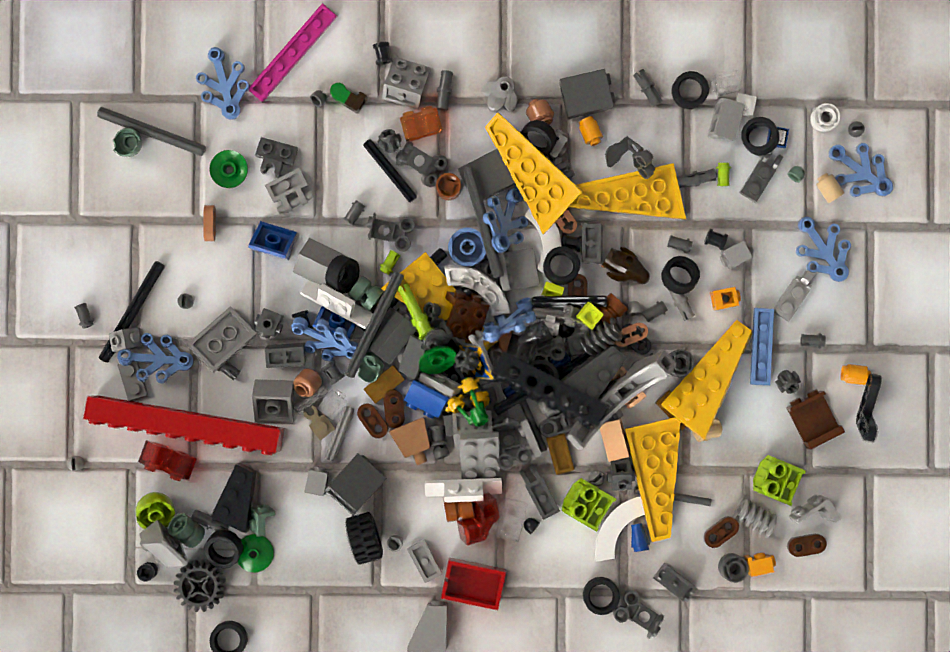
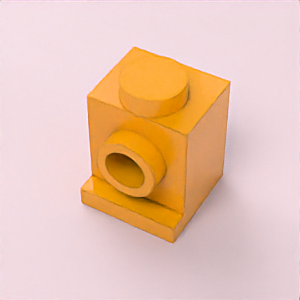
[710,287,741,311]
[744,553,776,577]

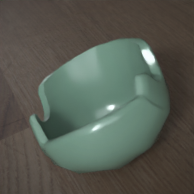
[112,128,142,157]
[358,352,384,383]

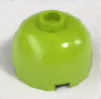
[135,492,175,529]

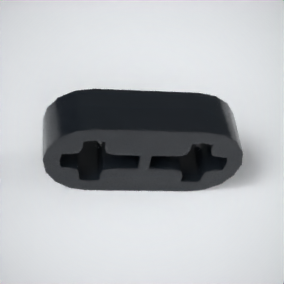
[621,323,651,355]

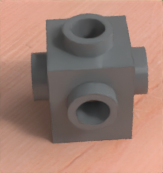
[254,308,284,339]
[607,460,635,491]

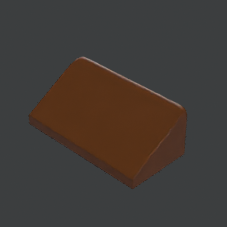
[497,331,512,353]

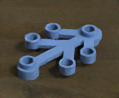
[196,47,250,120]
[829,143,893,197]
[483,187,528,253]
[796,217,851,282]
[483,297,537,342]
[291,317,358,361]
[117,333,193,383]

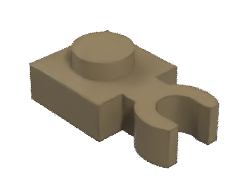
[303,405,336,441]

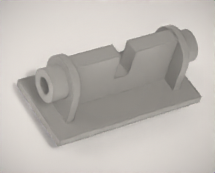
[558,305,598,334]

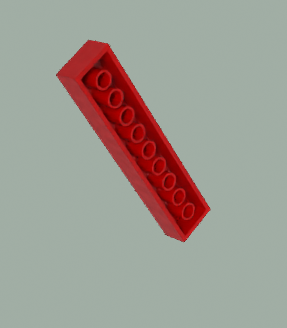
[83,395,285,455]

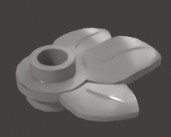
[481,77,517,112]

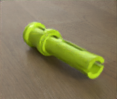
[398,284,434,340]

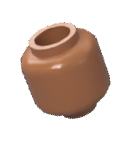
[526,99,554,125]
[293,369,322,397]

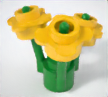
[446,377,490,427]

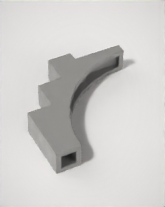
[566,350,676,450]

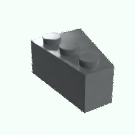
[559,346,628,399]

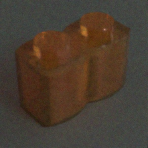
[400,106,443,142]

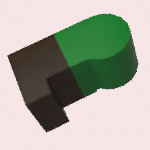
[330,82,368,114]

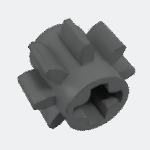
[377,129,402,153]
[455,348,479,373]
[775,370,801,394]

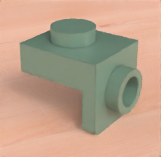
[248,504,275,537]

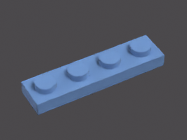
[750,308,774,386]

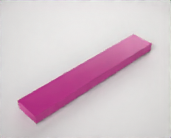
[249,3,337,103]

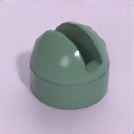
[788,166,805,183]

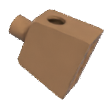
[389,417,431,465]

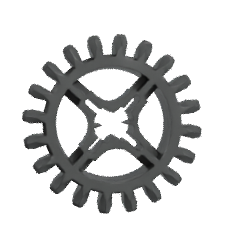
[173,559,226,612]

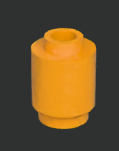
[579,116,603,146]
[840,364,871,385]

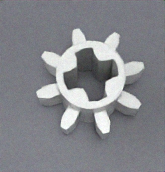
[540,315,560,337]

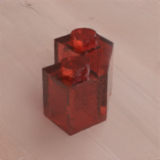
[138,440,197,481]
[457,493,500,546]

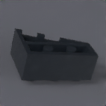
[211,463,257,533]

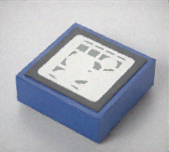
[766,127,789,149]

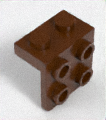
[444,290,490,339]

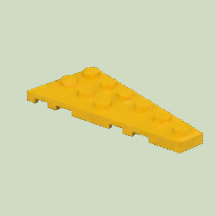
[485,113,583,234]
[569,163,686,220]
[380,252,498,351]
[661,320,752,442]
[625,417,681,542]

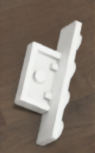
[300,280,373,329]
[425,478,502,502]

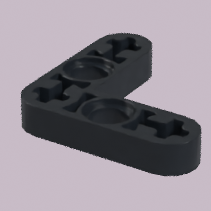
[856,373,882,443]

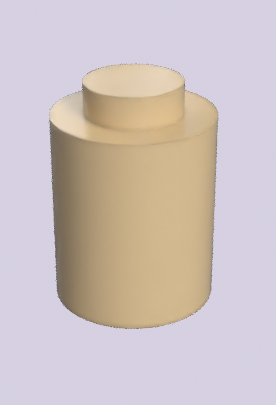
[816,173,845,203]

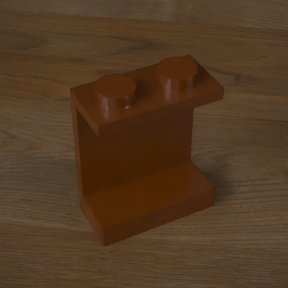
[786,389,845,450]

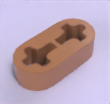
[203,205,216,241]
[555,209,577,234]
[615,323,648,347]

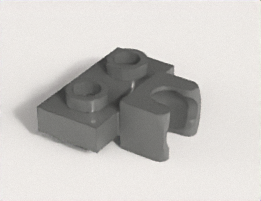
[255,137,298,178]

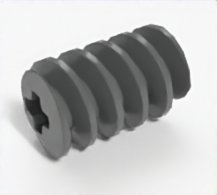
[579,317,623,356]

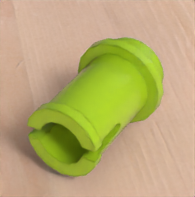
[716,163,731,186]
[379,250,401,275]

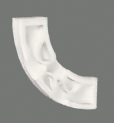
[525,208,561,274]
[445,265,511,316]
[595,496,645,562]

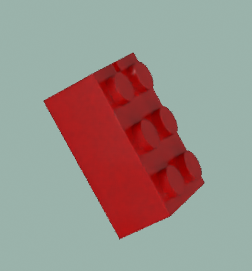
[441,557,506,610]

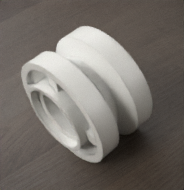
[810,103,840,132]

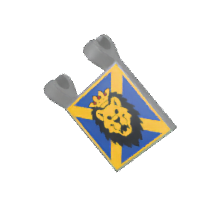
[451,331,494,380]

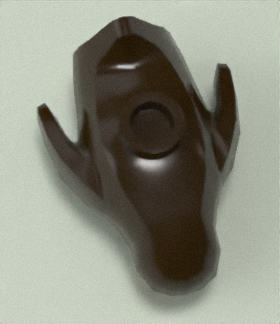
[601,247,650,284]

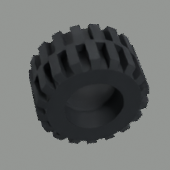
[345,512,383,565]

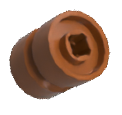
[436,173,461,201]
[596,293,628,325]
[443,498,474,522]

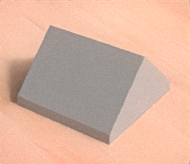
[293,238,344,286]

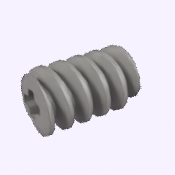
[733,498,777,538]

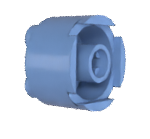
[448,228,486,267]

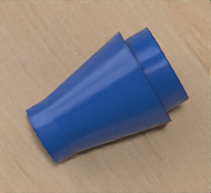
[631,523,650,552]

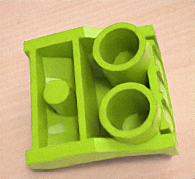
[753,455,806,506]
[562,478,616,532]

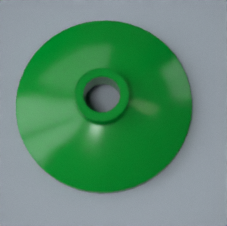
[209,150,248,188]
[418,346,456,374]
[237,534,274,573]

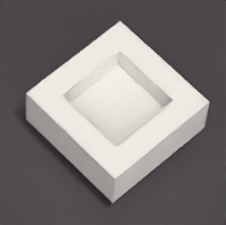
[735,93,757,117]

